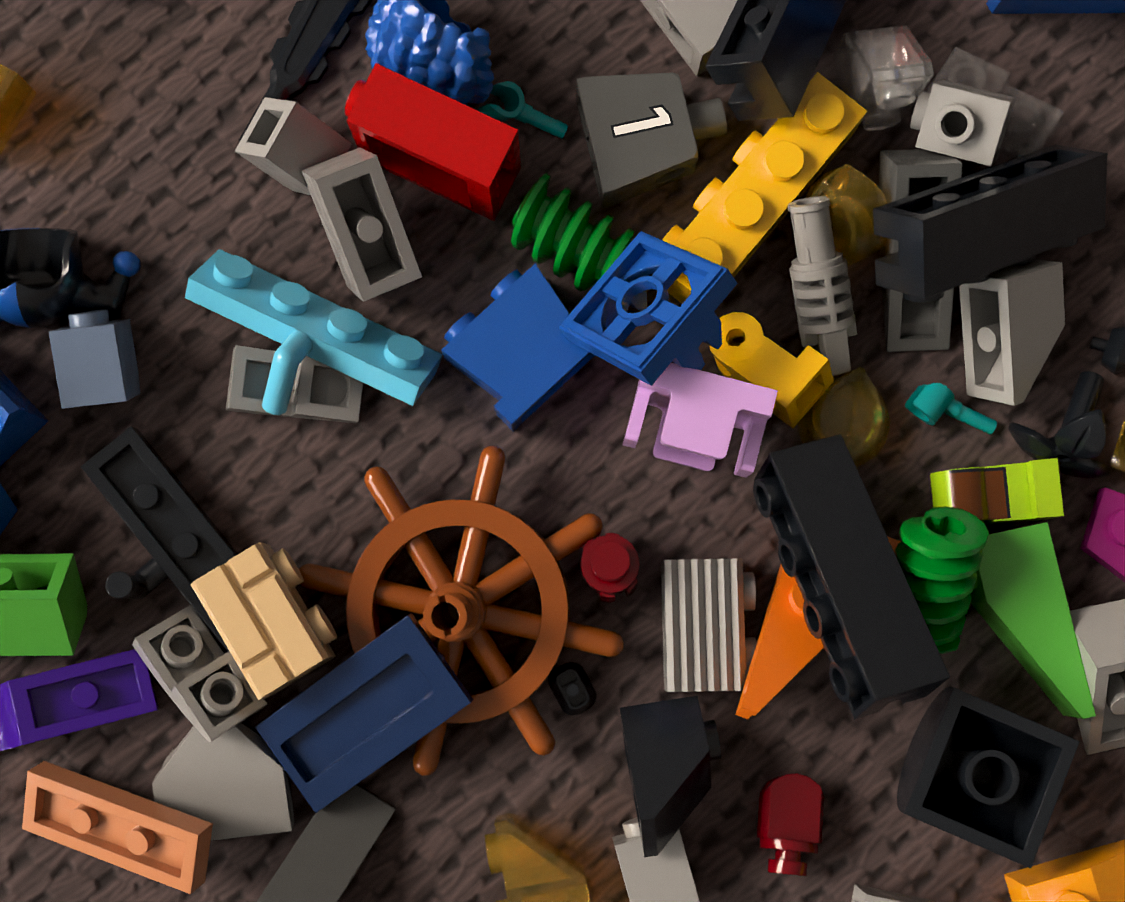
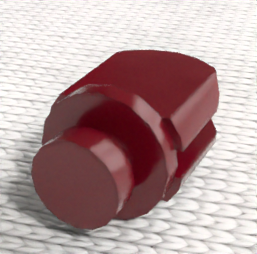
[581,533,640,603]
[757,773,824,876]

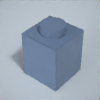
[49,310,140,409]

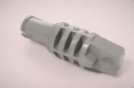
[787,196,857,376]

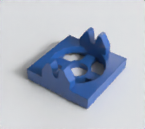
[558,231,738,386]

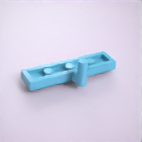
[185,249,443,415]

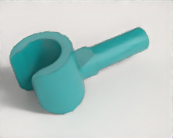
[478,81,568,139]
[905,383,997,435]

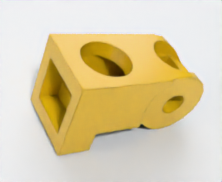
[709,312,834,428]

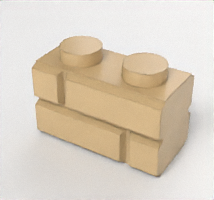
[190,542,337,700]

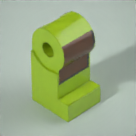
[930,458,1064,524]

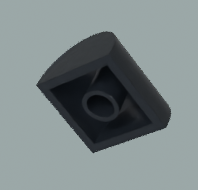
[897,687,1080,868]

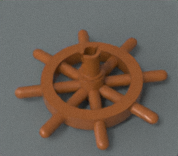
[299,445,624,776]

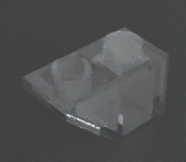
[834,25,934,130]

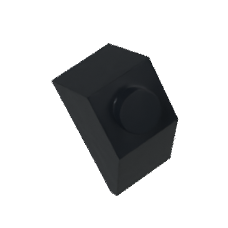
[620,696,721,858]

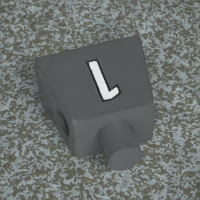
[576,72,727,208]

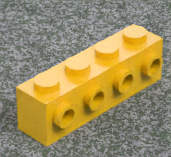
[662,72,867,304]

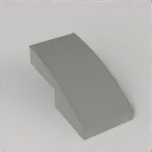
[226,345,363,423]

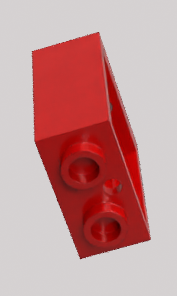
[344,63,521,221]

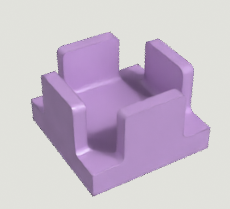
[623,363,778,478]

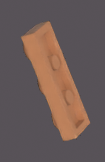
[22,761,213,894]

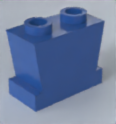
[441,264,595,432]

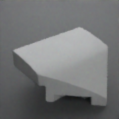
[152,723,294,841]

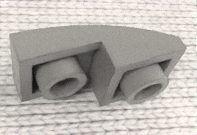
[132,605,267,743]

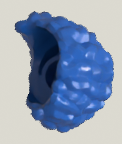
[365,0,494,106]

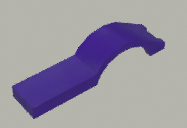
[0,649,159,751]

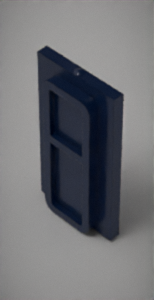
[255,613,474,813]

